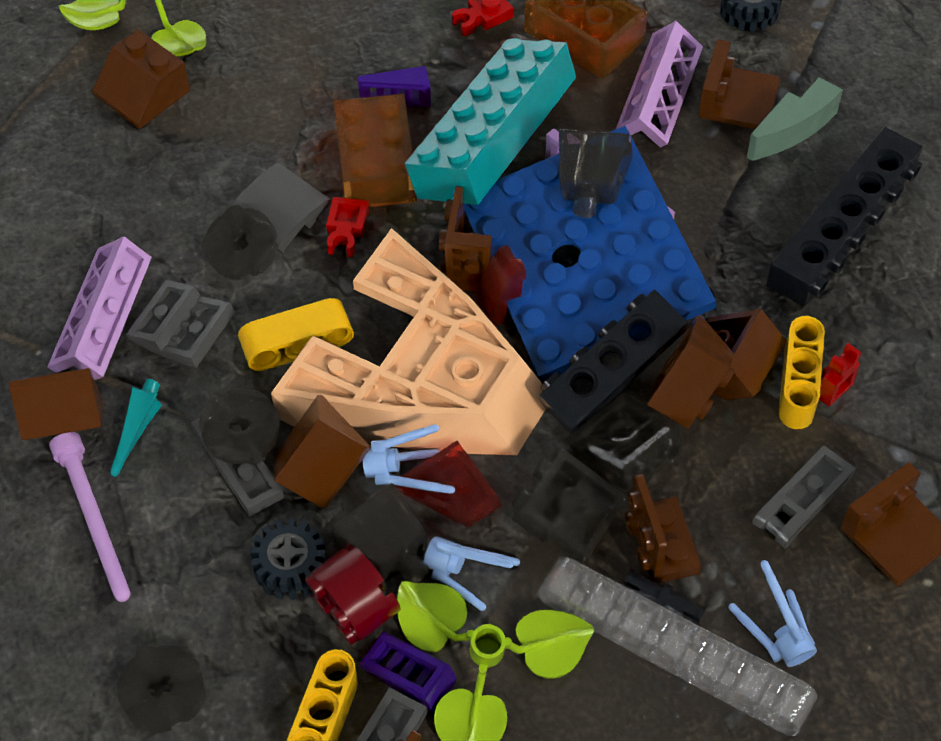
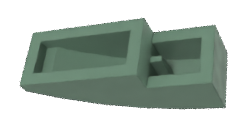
[746,77,843,161]

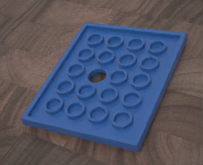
[464,125,717,382]

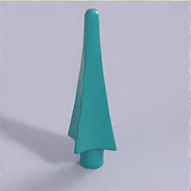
[110,379,162,477]

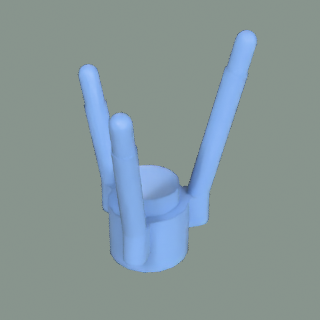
[363,424,455,494]
[424,536,520,611]
[728,560,817,667]

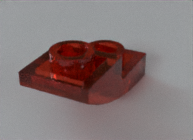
[476,245,526,326]

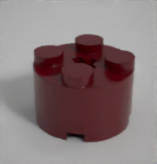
[304,543,401,645]

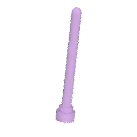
[49,432,130,602]

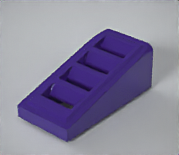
[357,66,431,108]
[359,631,457,713]

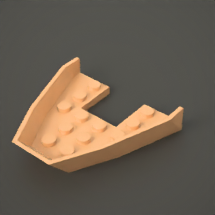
[271,228,546,456]

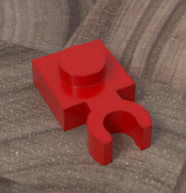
[452,0,514,36]
[326,197,370,257]
[819,343,861,407]

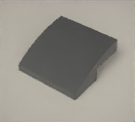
[226,162,331,253]
[126,280,235,368]

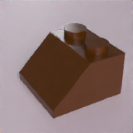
[93,29,190,129]
[705,309,787,400]
[647,315,735,429]

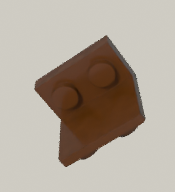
[699,39,780,129]
[439,186,493,293]
[841,462,941,586]
[625,474,701,583]

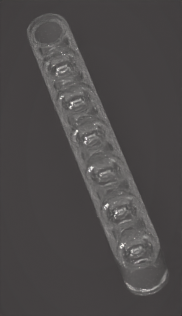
[537,557,818,736]

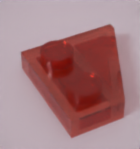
[395,440,502,528]

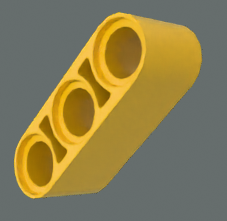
[238,298,354,371]
[779,316,825,429]
[287,649,358,741]

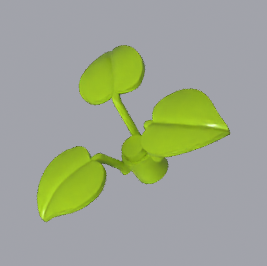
[59,0,207,57]
[397,581,594,741]

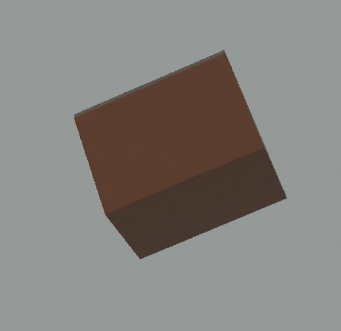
[9,368,104,440]
[274,395,371,508]

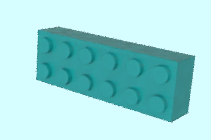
[405,38,576,205]

